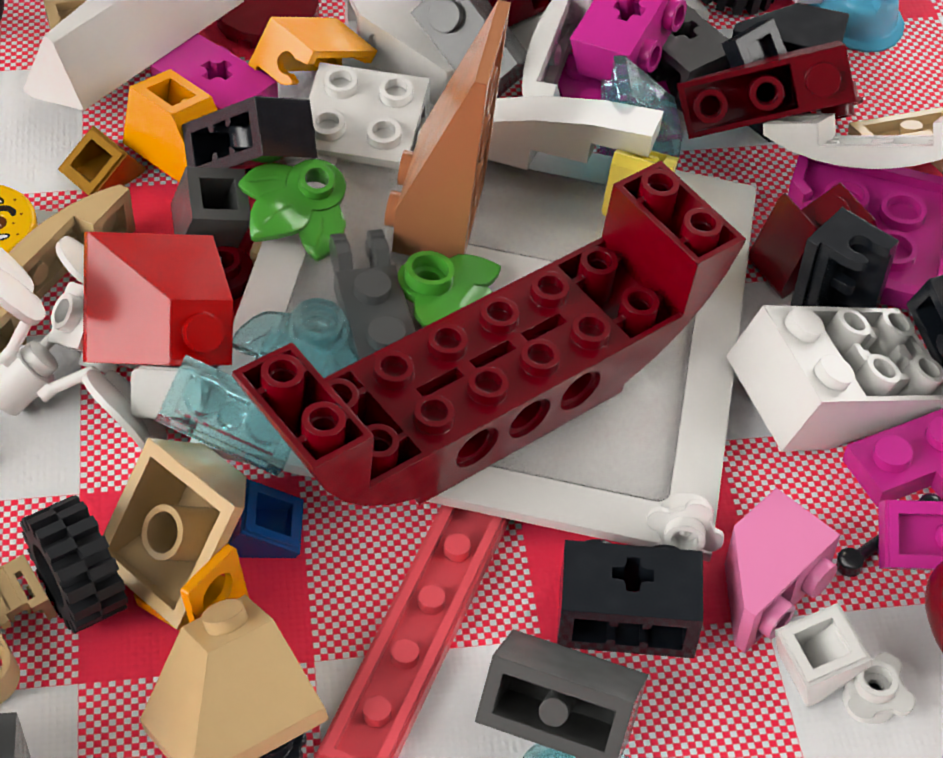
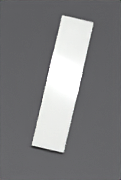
[417,96,664,170]

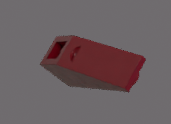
[677,40,857,139]

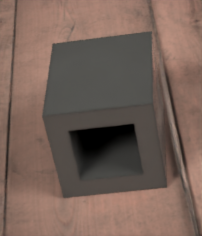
[171,167,251,248]

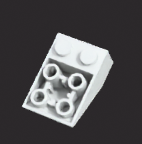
[726,305,943,452]

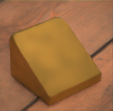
[58,126,147,196]

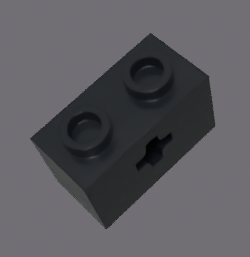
[182,96,318,175]
[557,539,703,658]

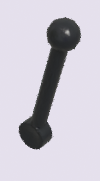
[836,493,942,577]

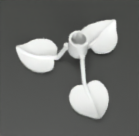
[0,236,167,450]

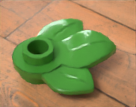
[238,159,346,261]
[398,251,501,327]

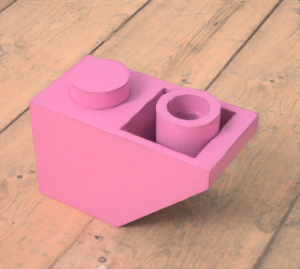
[724,488,841,653]

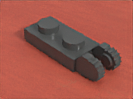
[329,229,416,362]

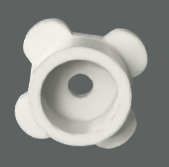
[647,493,724,552]
[842,652,916,724]

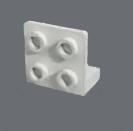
[308,62,430,170]

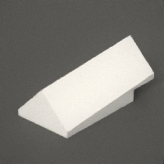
[23,0,244,111]

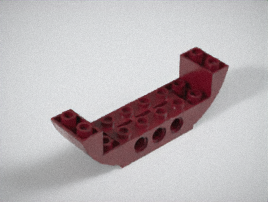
[232,161,746,506]

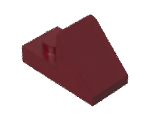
[748,182,878,299]

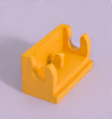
[248,17,378,85]

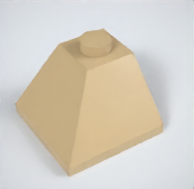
[103,438,247,630]
[140,595,329,758]

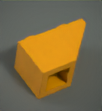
[122,69,217,182]

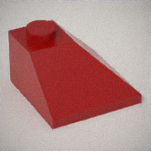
[83,232,233,366]

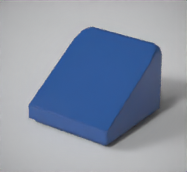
[228,479,304,558]

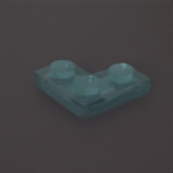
[154,327,331,476]

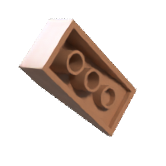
[384,0,511,258]

